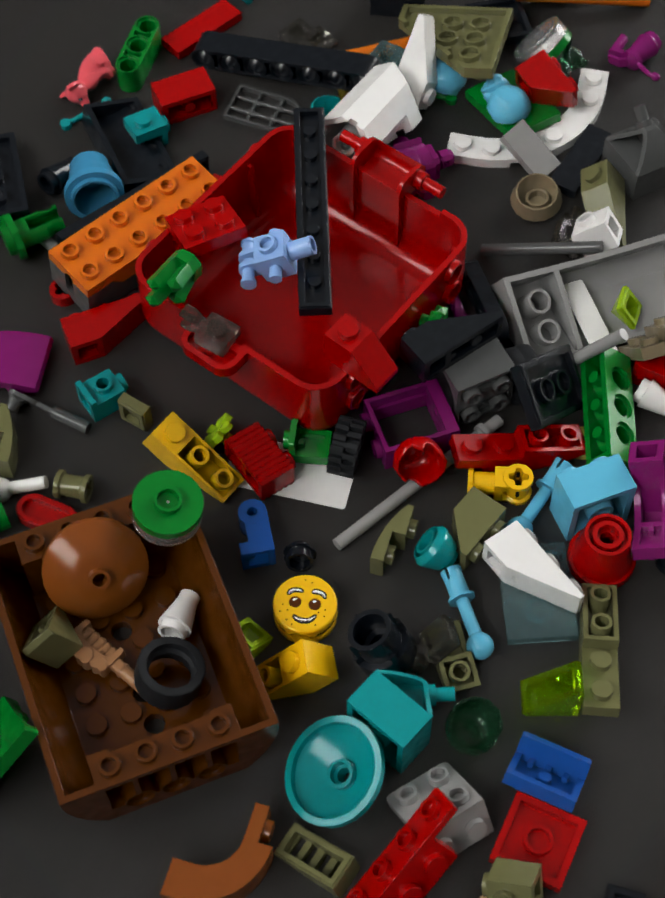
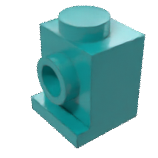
[75,368,129,422]

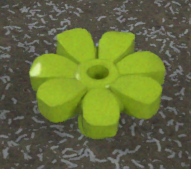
[204,412,233,449]

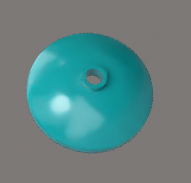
[284,715,385,828]

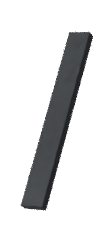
[293,107,333,316]

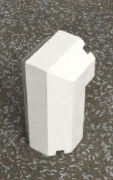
[325,62,422,159]

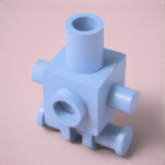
[238,228,317,290]

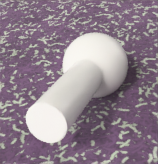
[0,475,49,503]

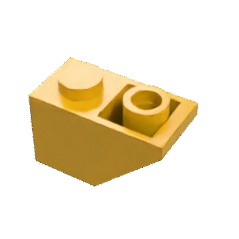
[257,639,339,700]

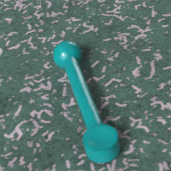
[60,96,112,131]

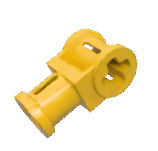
[467,463,534,506]

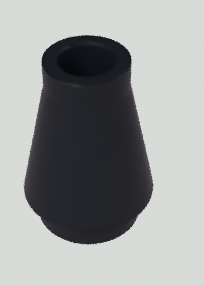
[37,157,74,195]

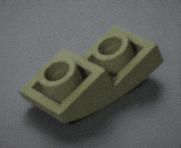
[0,403,19,479]
[370,504,419,576]
[424,620,481,693]

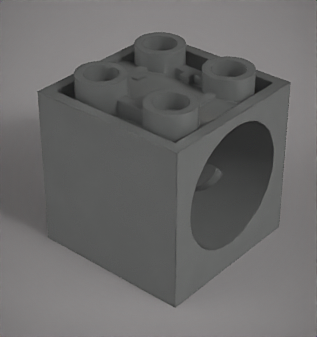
[428,337,515,425]

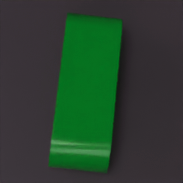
[115,15,162,93]

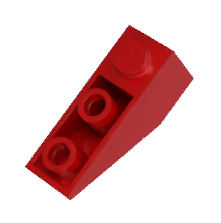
[60,293,146,365]

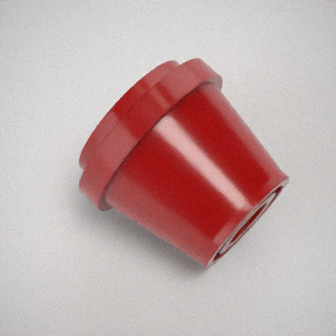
[566,513,636,588]

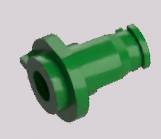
[0,204,66,261]

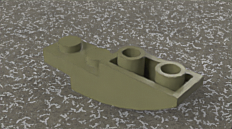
[579,583,621,718]

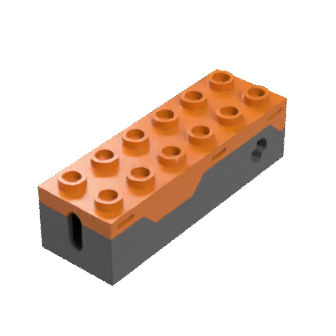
[48,156,221,311]

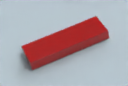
[161,0,242,60]

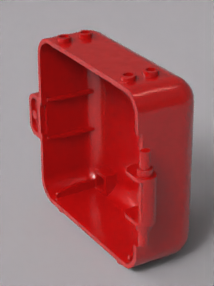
[135,125,468,430]

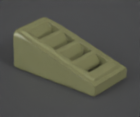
[274,822,360,898]

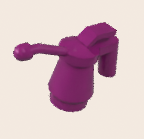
[608,31,662,81]

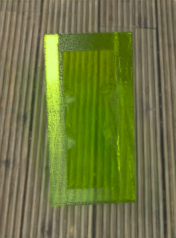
[520,660,584,716]

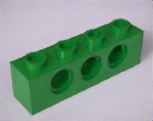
[580,348,637,473]

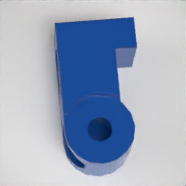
[238,499,276,570]

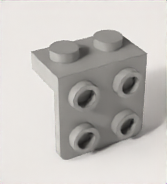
[387,762,494,854]

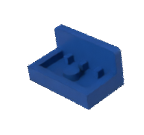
[502,731,592,813]

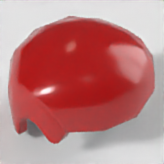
[392,436,448,487]

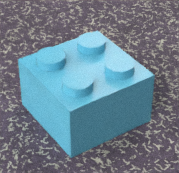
[549,453,637,541]

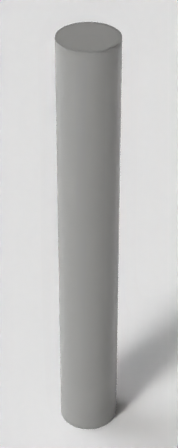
[572,328,629,366]

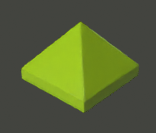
[611,285,642,330]

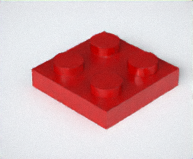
[164,195,248,257]
[488,790,588,894]

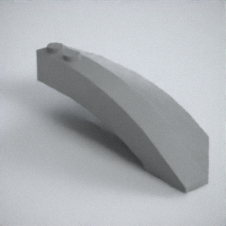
[491,233,665,356]

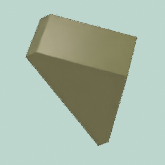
[21,605,83,669]

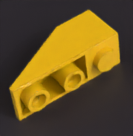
[142,411,245,503]

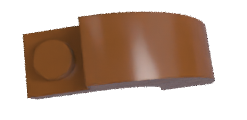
[160,803,276,898]

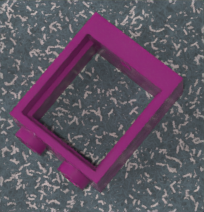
[359,378,460,469]

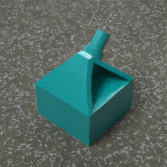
[347,669,455,773]

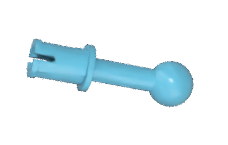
[506,457,573,532]
[440,565,494,660]

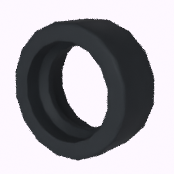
[134,637,206,710]

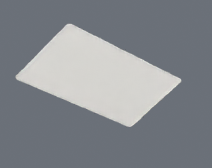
[228,442,353,509]

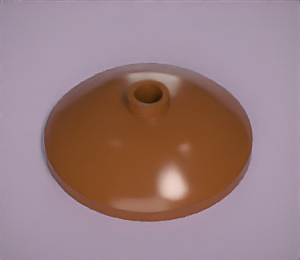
[41,517,149,619]

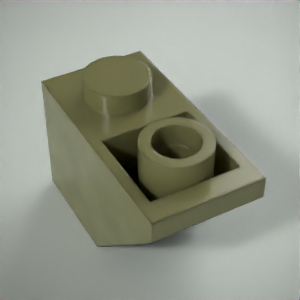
[451,486,507,571]

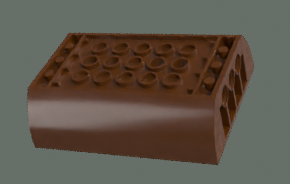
[0,494,279,821]

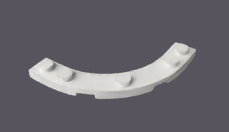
[447,67,609,168]

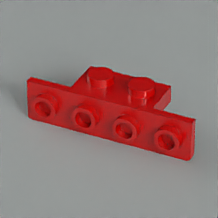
[345,788,458,898]

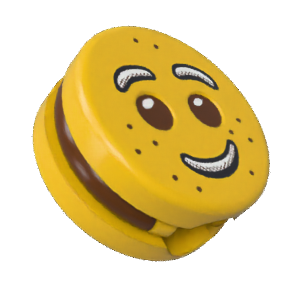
[273,575,338,643]

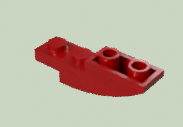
[449,424,586,473]

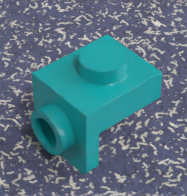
[123,106,171,145]

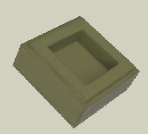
[117,392,154,432]

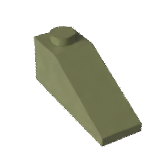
[581,159,626,248]

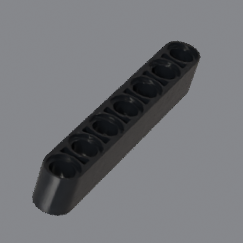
[191,31,381,91]

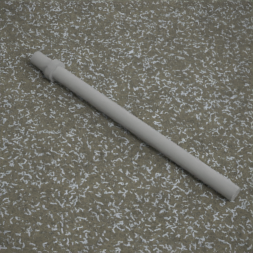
[332,414,504,551]

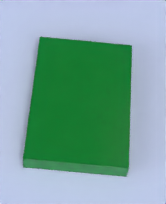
[465,69,561,135]

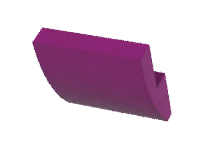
[0,331,54,394]

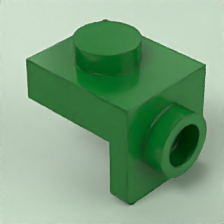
[283,418,333,465]

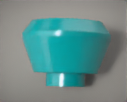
[414,526,458,571]

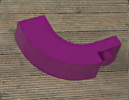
[628,439,665,560]

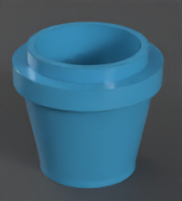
[64,151,125,218]

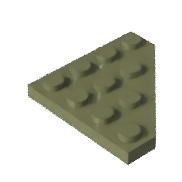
[398,4,513,80]

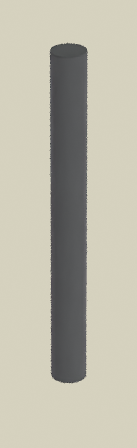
[481,241,603,256]

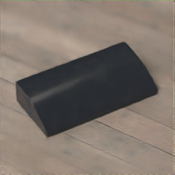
[82,97,175,194]

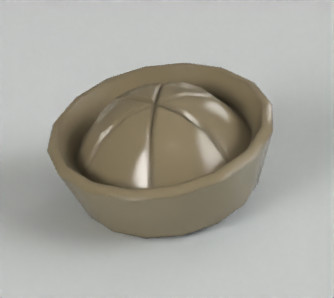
[510,173,562,222]

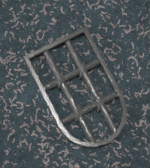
[223,84,300,132]

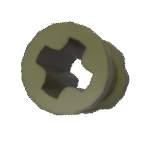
[52,469,94,504]

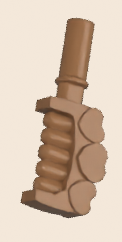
[73,619,138,692]

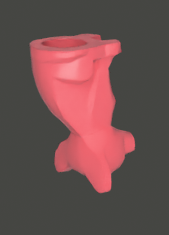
[59,47,116,107]

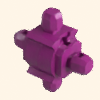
[392,135,455,200]

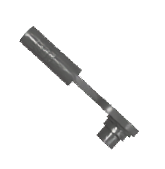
[7,389,92,434]

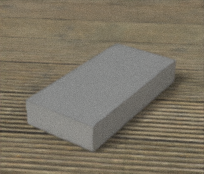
[499,119,561,175]

